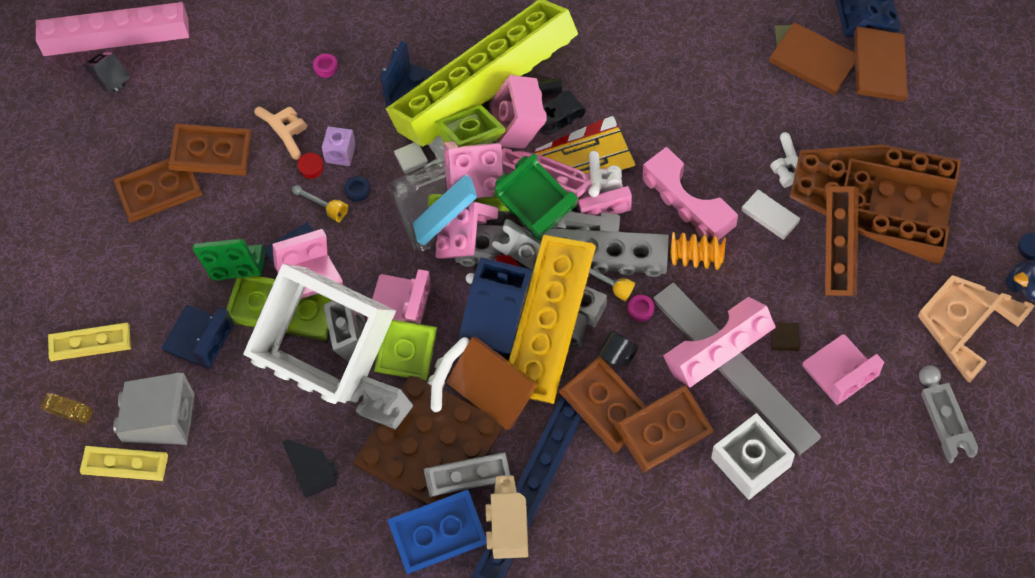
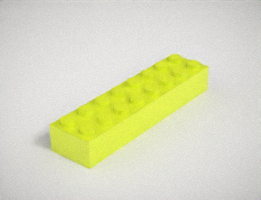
[386,0,578,147]

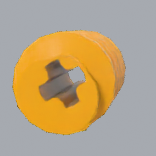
[670,232,726,270]

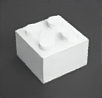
[711,413,795,500]

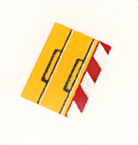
[533,116,635,180]

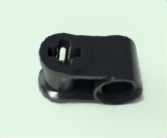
[539,91,586,135]
[598,330,639,367]

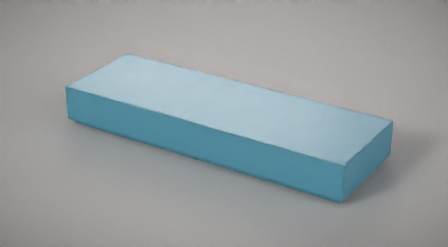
[413,175,477,245]

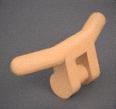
[254,107,307,160]

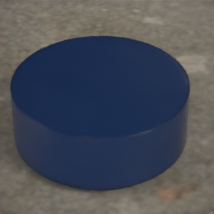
[344,176,371,202]
[1018,233,1035,260]

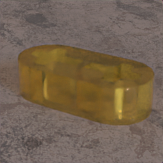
[40,393,93,425]

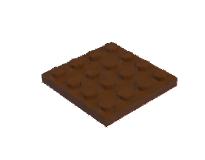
[353,376,504,505]

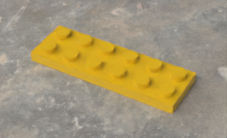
[509,235,596,404]

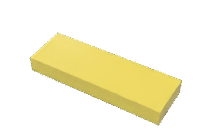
[48,323,131,361]
[80,446,168,481]

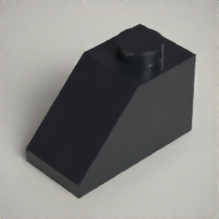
[82,51,130,92]
[282,439,339,498]

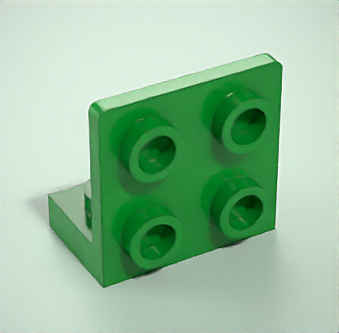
[193,239,266,280]

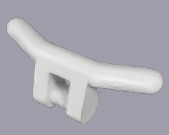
[770,132,798,188]
[589,151,622,197]
[427,337,470,412]

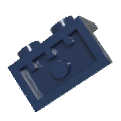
[836,0,901,38]
[380,41,433,106]
[162,305,234,370]

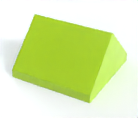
[435,104,505,147]

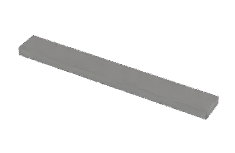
[653,282,821,456]

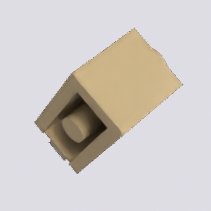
[486,476,528,559]

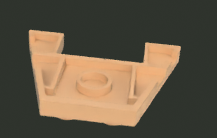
[918,275,1035,383]

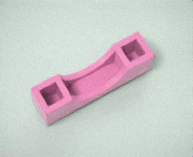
[643,147,738,242]
[663,297,776,387]

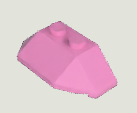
[502,148,592,198]

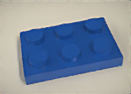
[387,490,487,574]

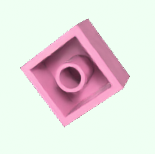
[489,75,546,149]

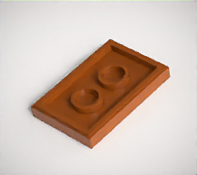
[769,22,855,95]
[854,26,908,101]
[168,123,251,176]
[113,158,202,223]
[446,337,538,430]
[559,356,646,454]
[614,384,715,473]

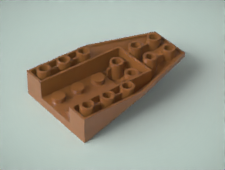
[790,144,961,264]

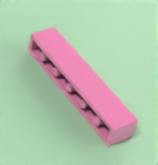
[36,2,189,56]

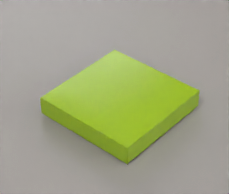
[374,319,437,381]

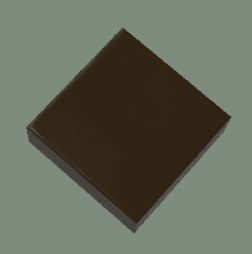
[771,322,800,351]

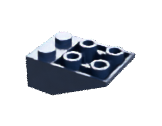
[458,257,533,355]

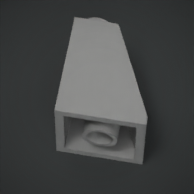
[113,373,195,445]

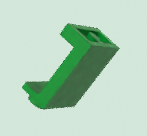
[494,153,578,240]

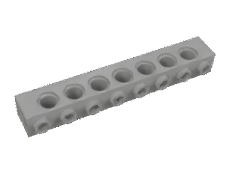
[455,225,669,277]

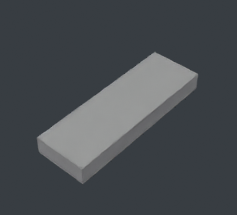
[424,452,511,497]

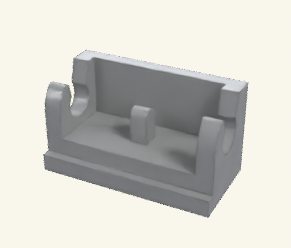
[351,376,413,430]

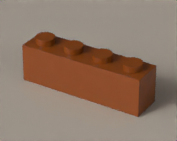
[825,186,859,296]

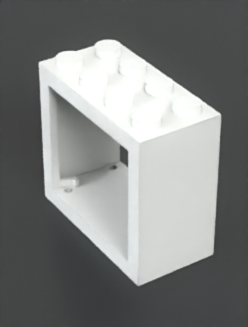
[243,264,396,404]

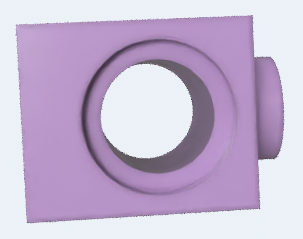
[322,126,356,166]

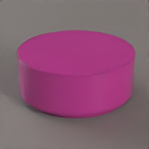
[313,53,338,78]
[627,295,655,322]

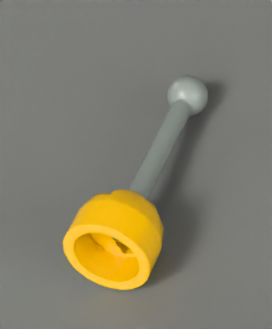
[292,185,348,222]
[589,268,635,301]

